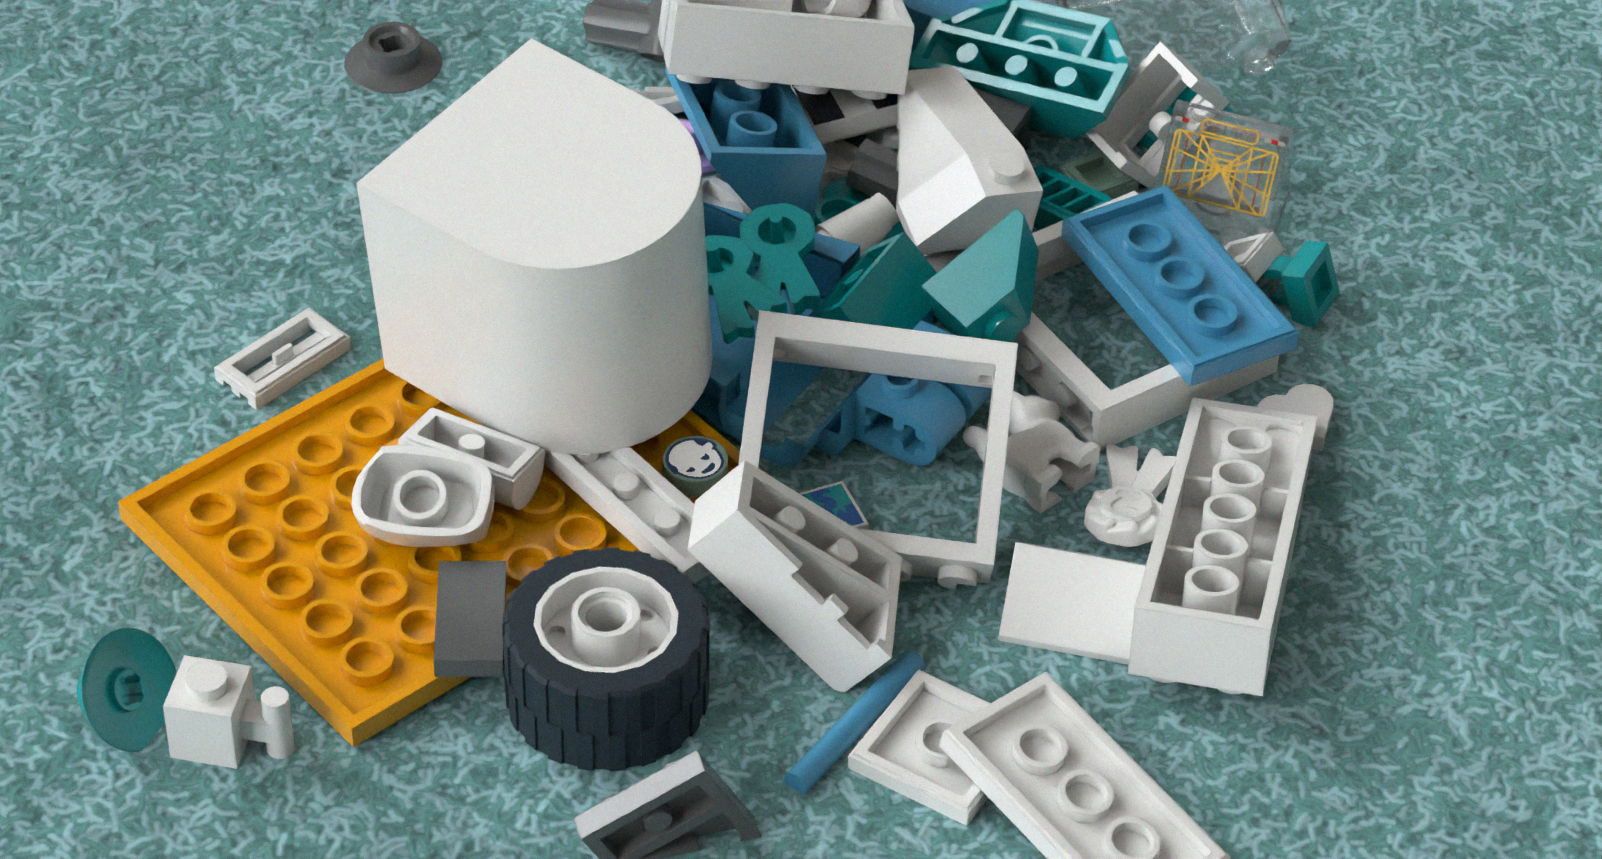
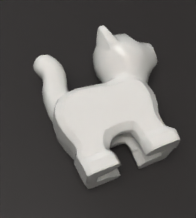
[962,391,1100,514]

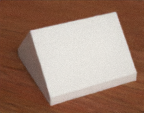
[998,542,1146,664]

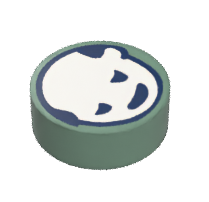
[663,436,728,498]

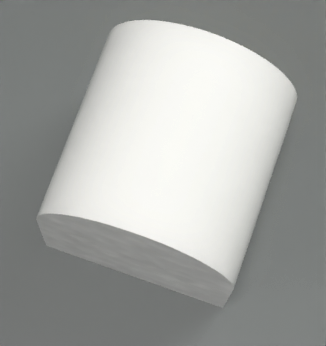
[356,38,713,455]

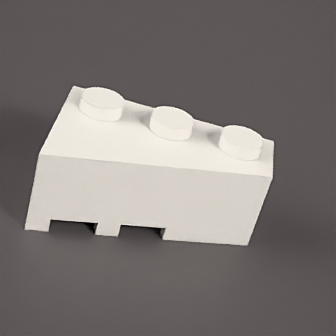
[688,460,902,693]

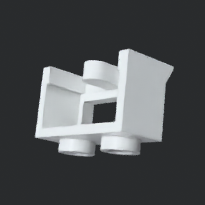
[1086,42,1230,188]

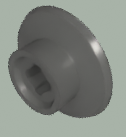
[344,22,442,94]

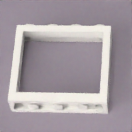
[1012,190,1279,451]
[738,310,1018,589]

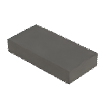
[434,561,507,677]

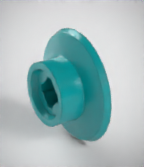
[77,628,177,752]

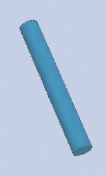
[784,650,925,795]

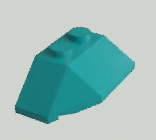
[909,0,1132,139]

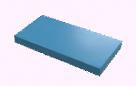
[1061,185,1300,387]

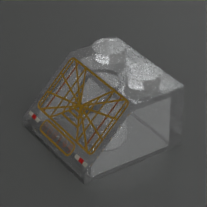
[1155,99,1294,245]

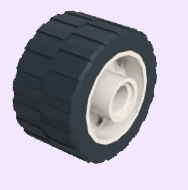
[502,547,710,772]

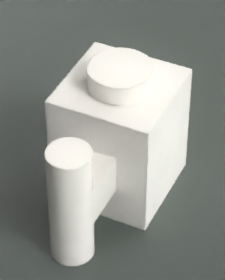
[163,655,294,769]

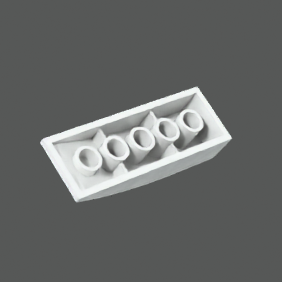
[1128,397,1318,696]

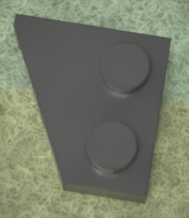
[574,750,762,859]

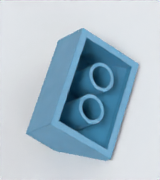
[665,67,827,217]

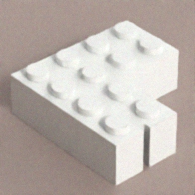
[658,0,915,100]

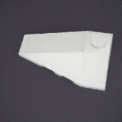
[896,66,1043,254]

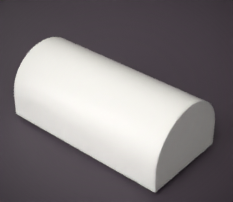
[398,407,545,510]

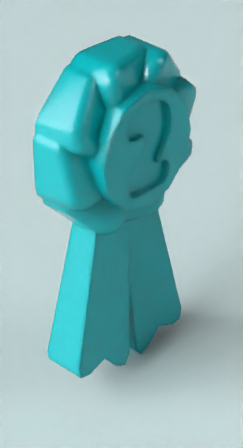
[739,203,821,320]
[705,235,788,344]

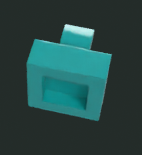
[1264,241,1340,327]

